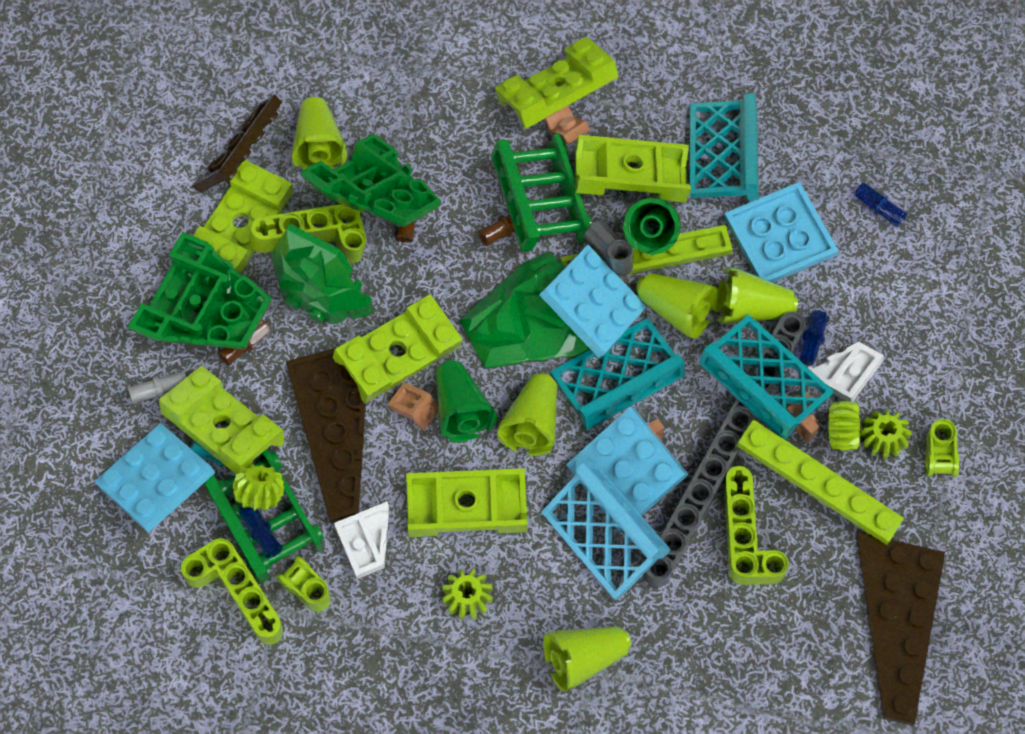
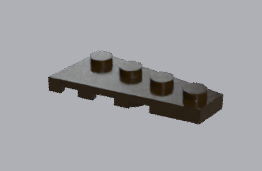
[192,95,282,192]

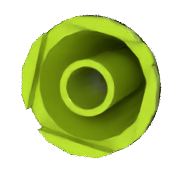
[291,97,348,169]
[716,266,798,324]
[636,273,719,339]
[497,373,557,456]
[543,626,631,691]

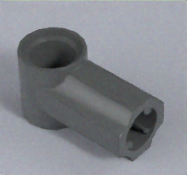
[584,220,633,276]

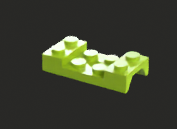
[495,36,619,129]
[575,135,691,203]
[193,160,294,274]
[333,294,463,404]
[159,365,285,474]
[406,468,528,537]

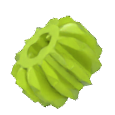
[828,401,861,451]
[860,408,911,459]
[233,464,284,511]
[442,568,493,620]

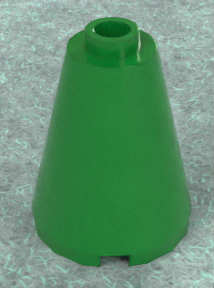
[623,197,681,255]
[436,360,497,443]

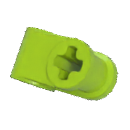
[925,419,959,477]
[276,556,332,612]

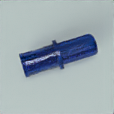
[854,183,908,228]
[799,310,829,366]
[239,506,283,559]

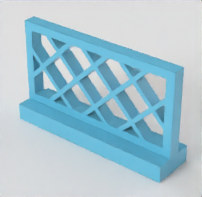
[541,462,671,600]

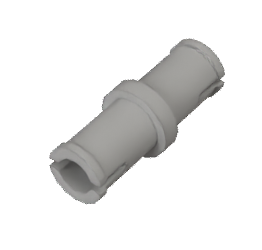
[128,370,186,404]

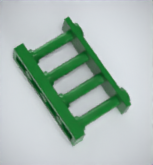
[491,133,592,252]
[204,449,324,584]

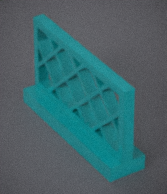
[690,93,759,201]
[698,315,834,440]
[550,318,685,431]

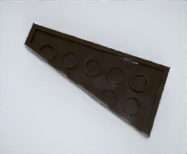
[286,347,366,523]
[856,532,945,726]

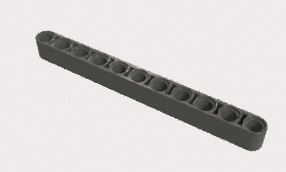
[644,312,805,588]

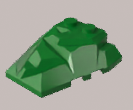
[301,134,441,227]
[270,224,373,325]
[128,231,272,349]
[460,251,590,369]

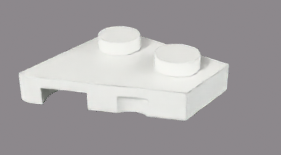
[808,342,883,402]
[334,502,389,579]

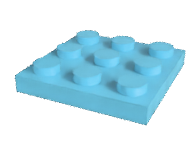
[724,182,839,283]
[539,245,647,358]
[566,407,688,532]
[94,423,215,533]

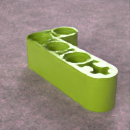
[250,204,366,263]
[724,466,789,585]
[181,538,283,645]

